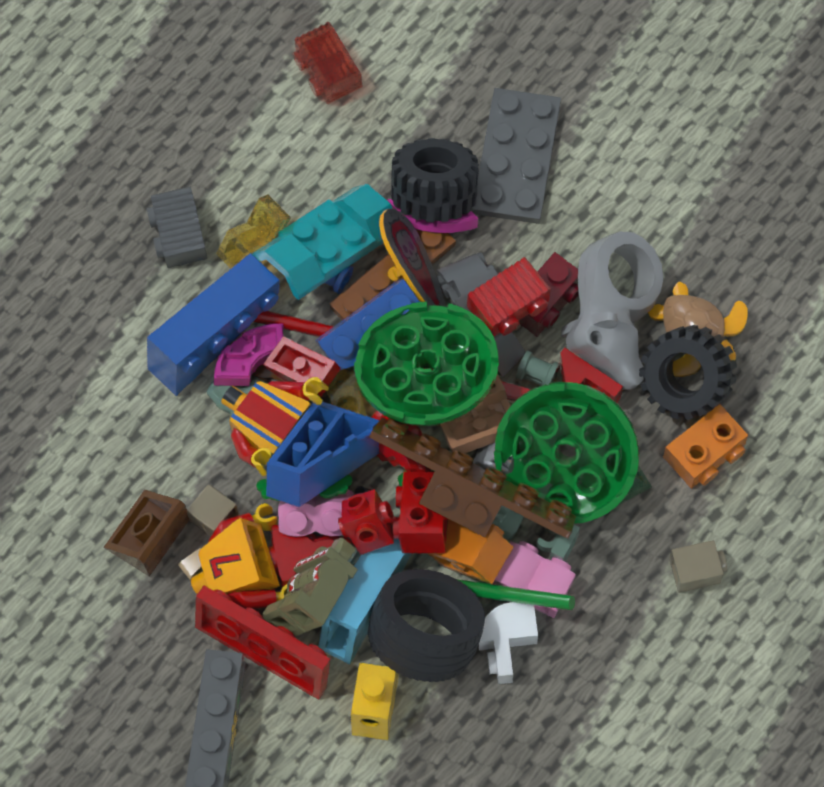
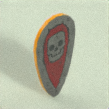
[379,209,446,307]

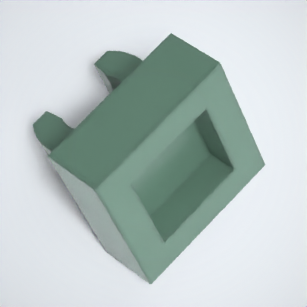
[536,525,580,562]

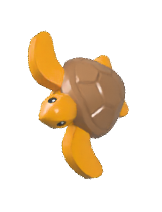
[648,282,748,377]

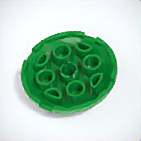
[354,301,499,426]
[494,382,639,524]

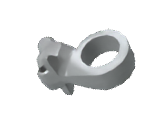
[561,231,663,390]

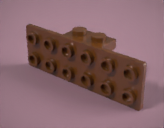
[369,417,576,539]

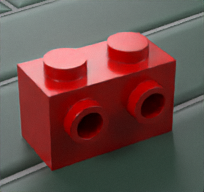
[393,472,448,553]

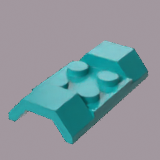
[252,184,393,300]

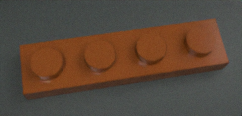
[329,230,456,320]

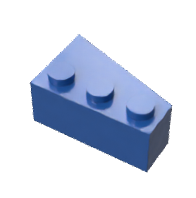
[315,279,420,370]

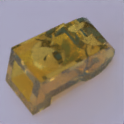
[327,367,367,416]

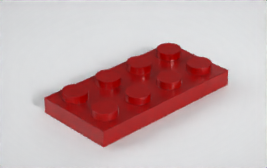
[195,585,330,700]

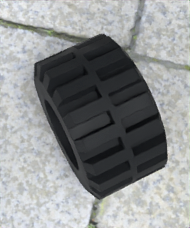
[391,138,479,222]
[639,325,737,419]

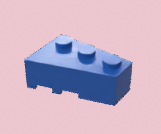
[266,402,380,507]

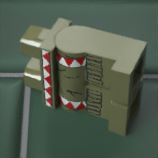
[262,538,358,636]

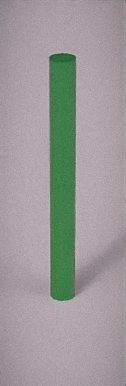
[456,579,575,610]

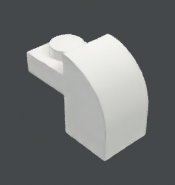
[479,602,538,684]

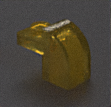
[216,194,291,269]

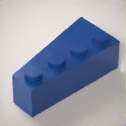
[147,253,280,396]

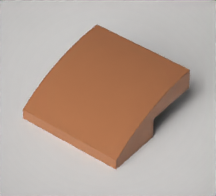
[439,374,510,453]

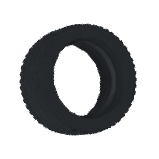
[368,569,485,682]

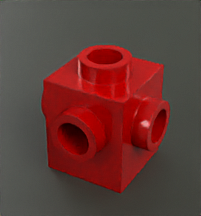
[338,489,394,555]

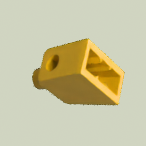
[351,663,399,740]

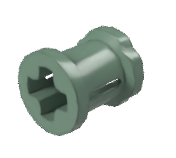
[515,351,560,386]

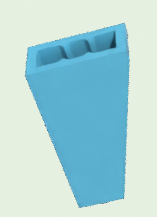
[318,539,412,665]

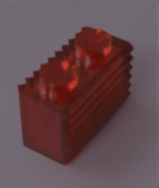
[292,22,363,104]

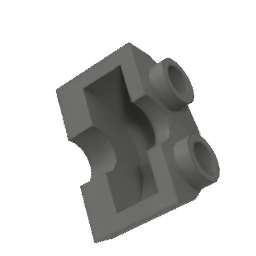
[437,252,498,311]

